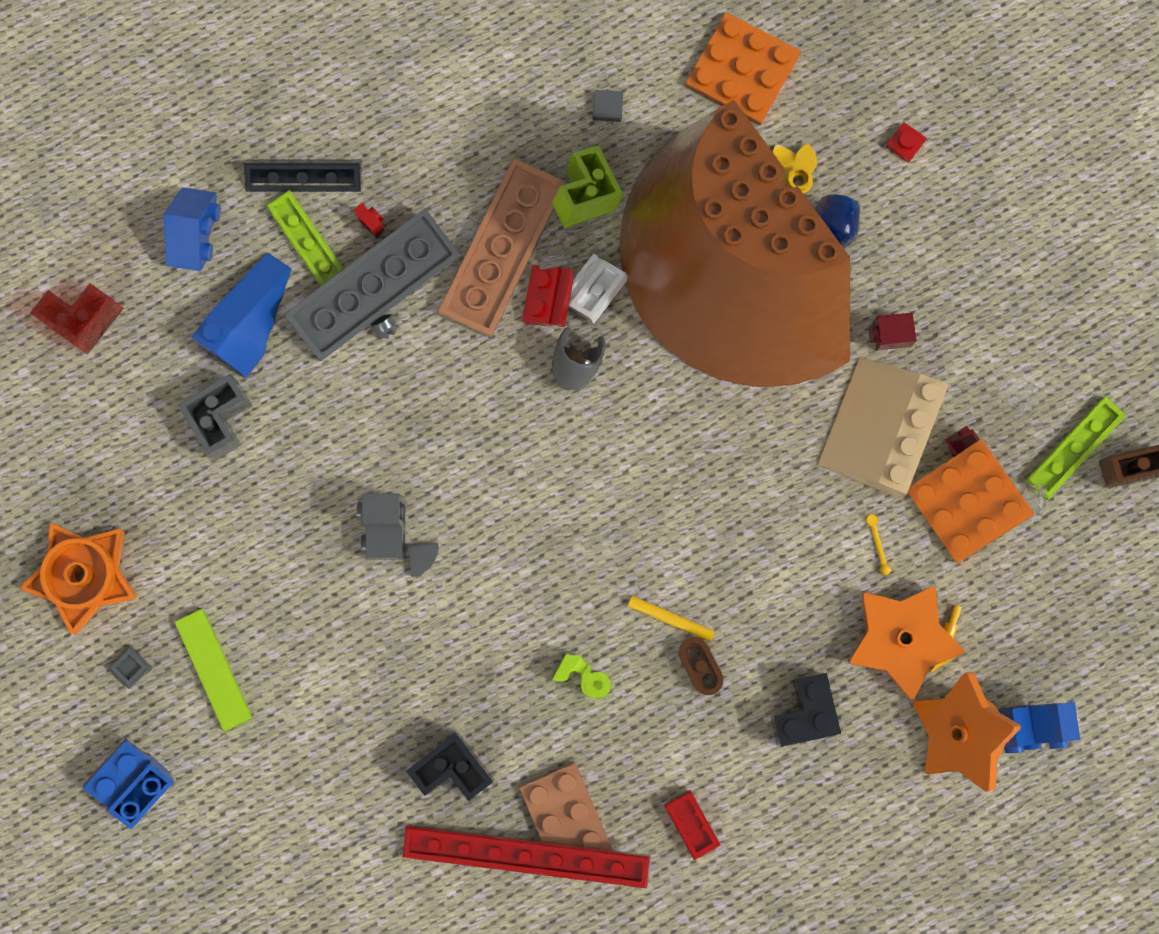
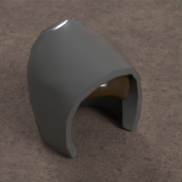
[552,327,606,391]

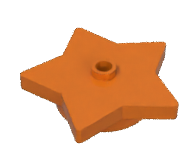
[21,524,137,635]
[848,586,965,699]
[913,672,1021,792]

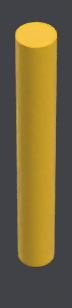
[627,596,715,642]

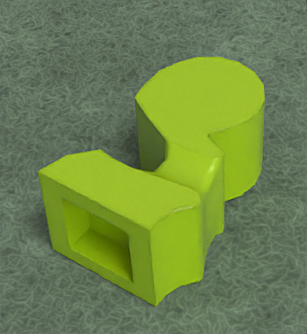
[552,653,611,699]

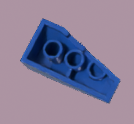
[192,253,292,378]

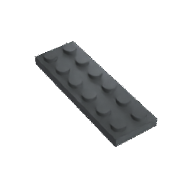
[284,208,461,361]

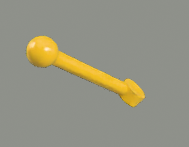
[866,515,891,575]

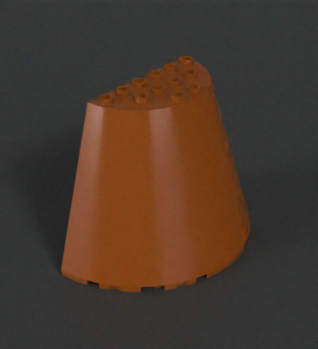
[620,100,850,387]

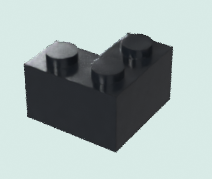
[770,673,841,747]
[406,732,495,802]

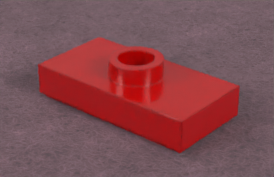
[663,790,721,860]

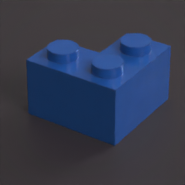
[163,187,221,271]
[998,702,1080,753]

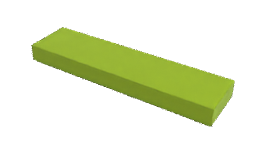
[266,190,344,287]
[1024,395,1127,501]
[175,609,253,732]

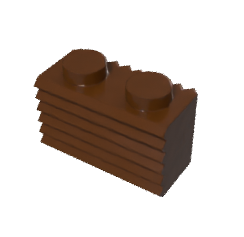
[1099,445,1159,489]

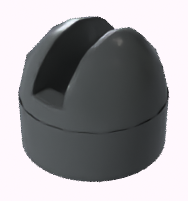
[371,314,397,339]

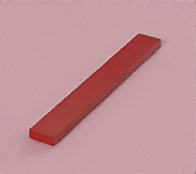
[402,825,651,889]

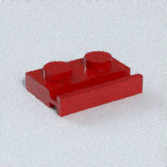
[522,265,575,328]

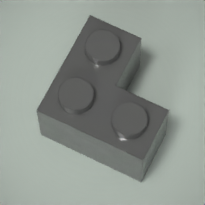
[178,374,252,460]
[357,493,406,560]

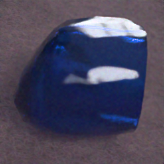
[815,194,861,249]

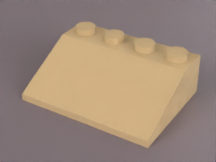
[817,358,949,498]

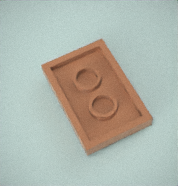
[519,763,612,850]

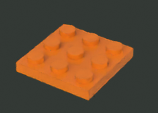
[685,12,801,126]
[908,439,1035,563]

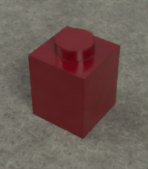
[869,312,917,351]

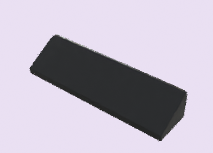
[244,159,362,192]

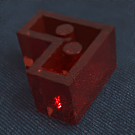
[30,283,124,355]

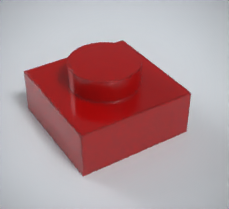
[886,122,927,163]
[353,203,385,238]

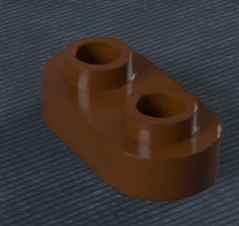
[678,637,724,695]

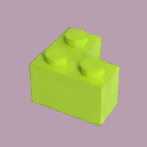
[552,145,624,228]

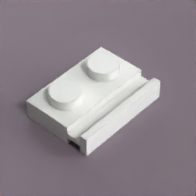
[569,254,628,324]

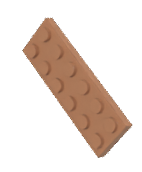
[438,158,566,338]

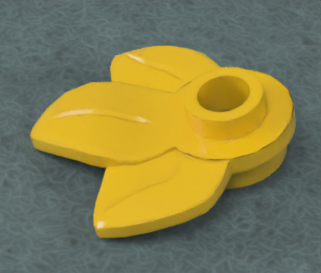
[773,143,817,194]

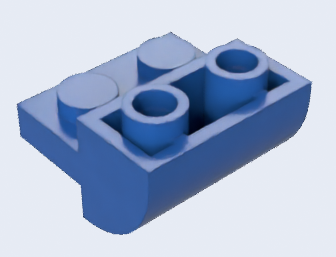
[83,738,174,829]

